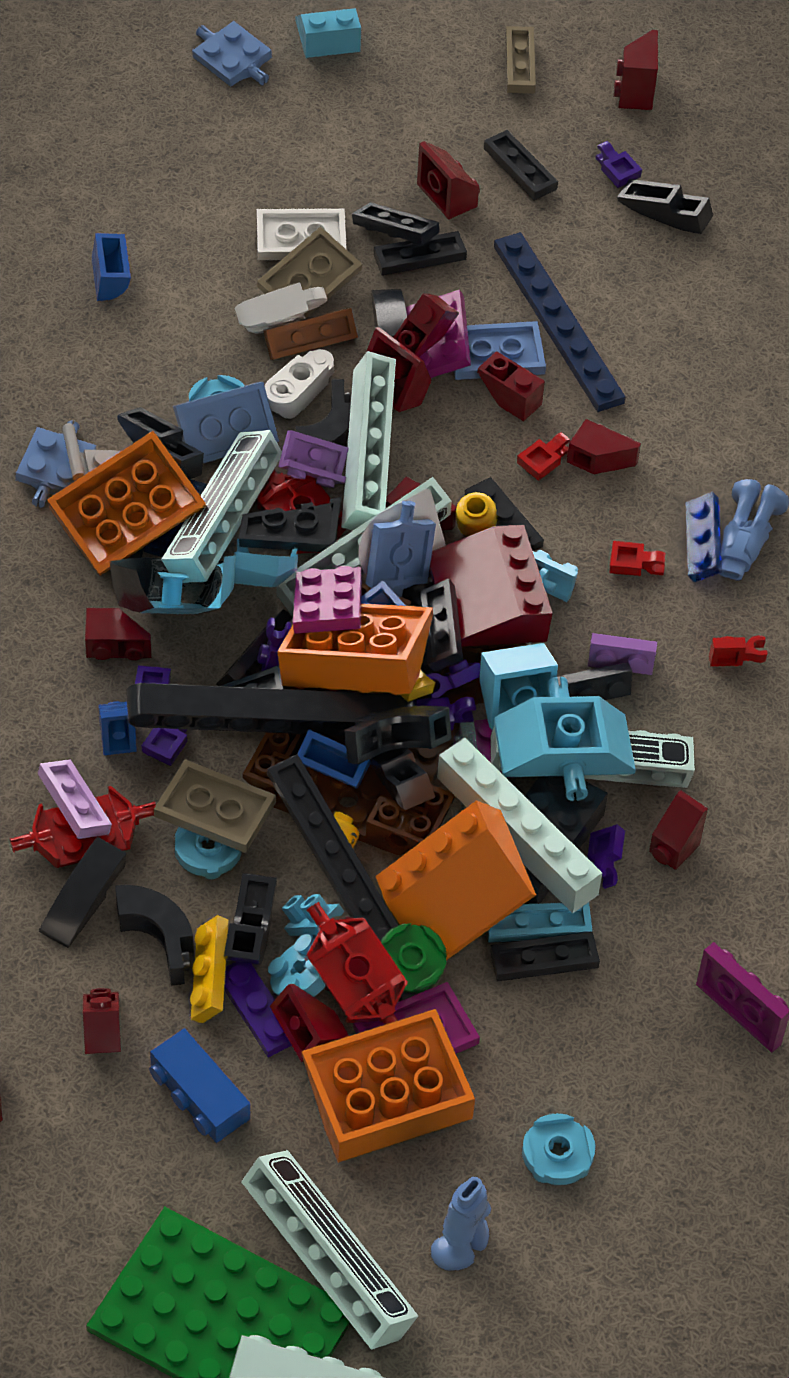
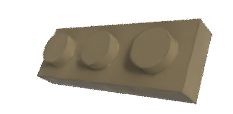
[505,26,536,94]

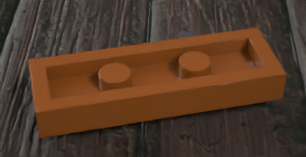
[263,308,358,360]

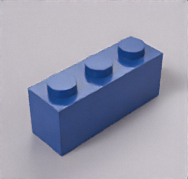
[149,1028,250,1143]

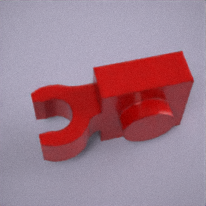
[517,432,570,481]
[609,541,666,576]
[709,635,768,666]

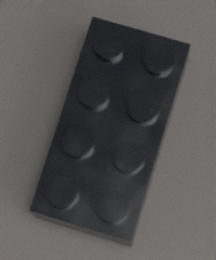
[524,776,608,904]

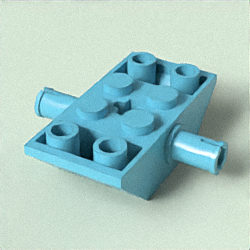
[494,677,636,801]

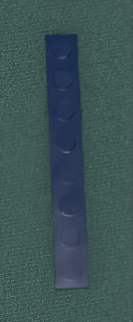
[494,232,626,412]

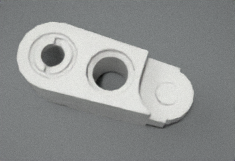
[235,282,327,334]
[265,349,334,419]

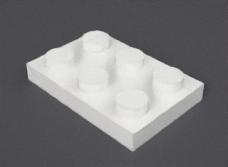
[257,209,346,260]

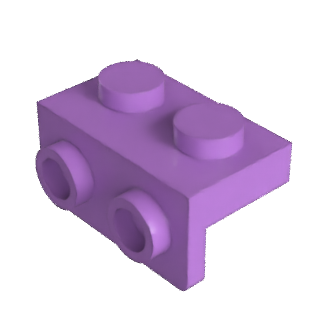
[278,430,349,488]
[588,633,657,675]

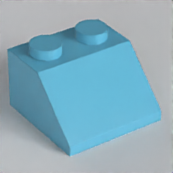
[295,8,361,58]
[480,643,558,729]

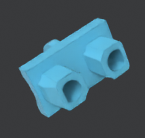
[533,550,578,602]
[282,894,345,939]

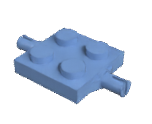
[192,21,272,87]
[16,420,96,508]
[366,501,436,597]

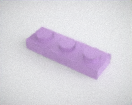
[38,759,112,839]

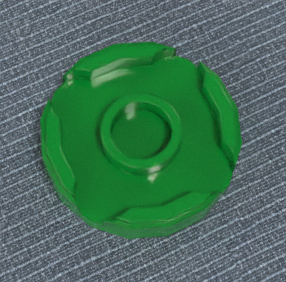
[381,923,447,993]

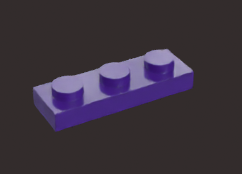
[224,961,292,1058]

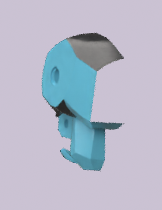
[110,539,298,614]

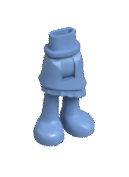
[718,479,789,580]
[431,1177,491,1270]

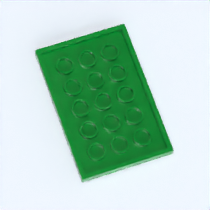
[86,1206,351,1378]

